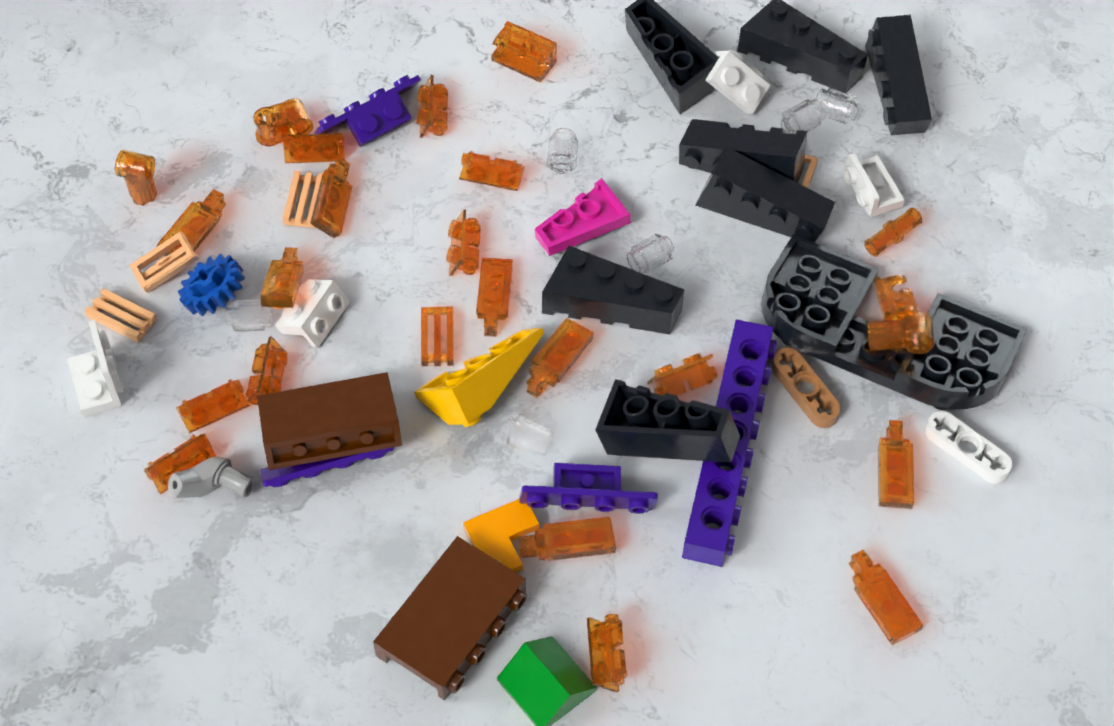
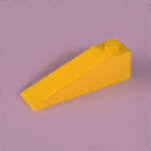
[414,328,544,427]

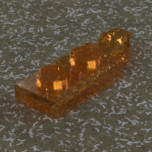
[310,158,353,239]
[156,189,226,261]
[260,247,304,309]
[476,258,513,337]
[526,318,594,398]
[878,420,914,509]
[518,517,616,561]
[849,550,924,645]

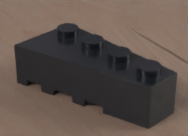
[625,0,719,115]
[737,0,868,94]
[865,14,932,136]
[679,119,808,183]
[695,147,836,243]
[542,246,685,335]
[595,379,740,463]

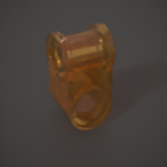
[253,98,314,147]

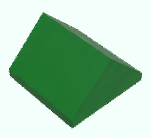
[497,636,597,726]

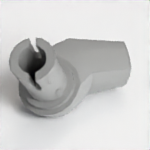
[168,457,256,498]

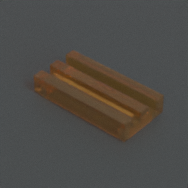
[421,306,454,366]

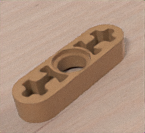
[772,347,840,428]

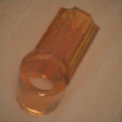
[115,149,158,206]
[868,311,934,354]

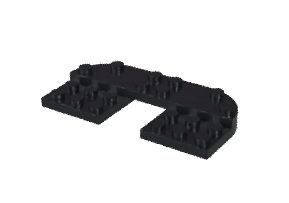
[761,234,1027,410]

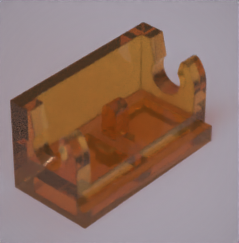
[491,21,557,83]
[874,275,925,338]

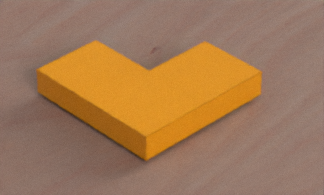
[463,499,539,573]

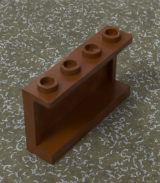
[257,372,402,470]
[373,536,527,700]

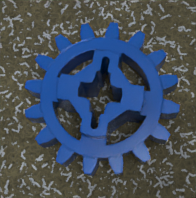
[178,254,245,316]

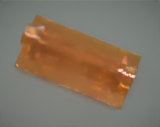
[416,75,448,138]
[282,132,345,163]
[459,151,525,191]
[446,209,481,276]
[245,336,288,405]
[647,353,717,396]
[176,379,250,434]
[144,433,216,494]
[587,614,628,693]

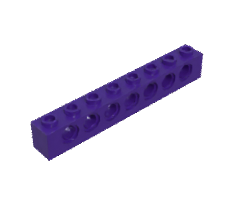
[682,319,777,567]

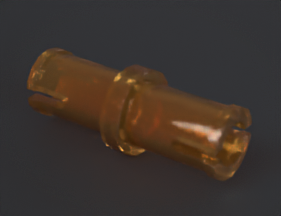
[864,208,923,257]

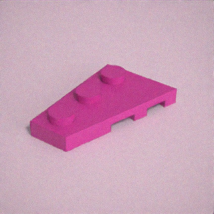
[535,178,631,256]

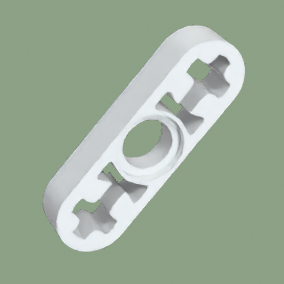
[925,411,1012,484]

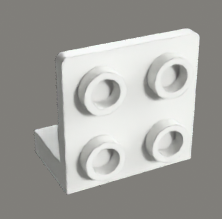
[67,320,124,417]

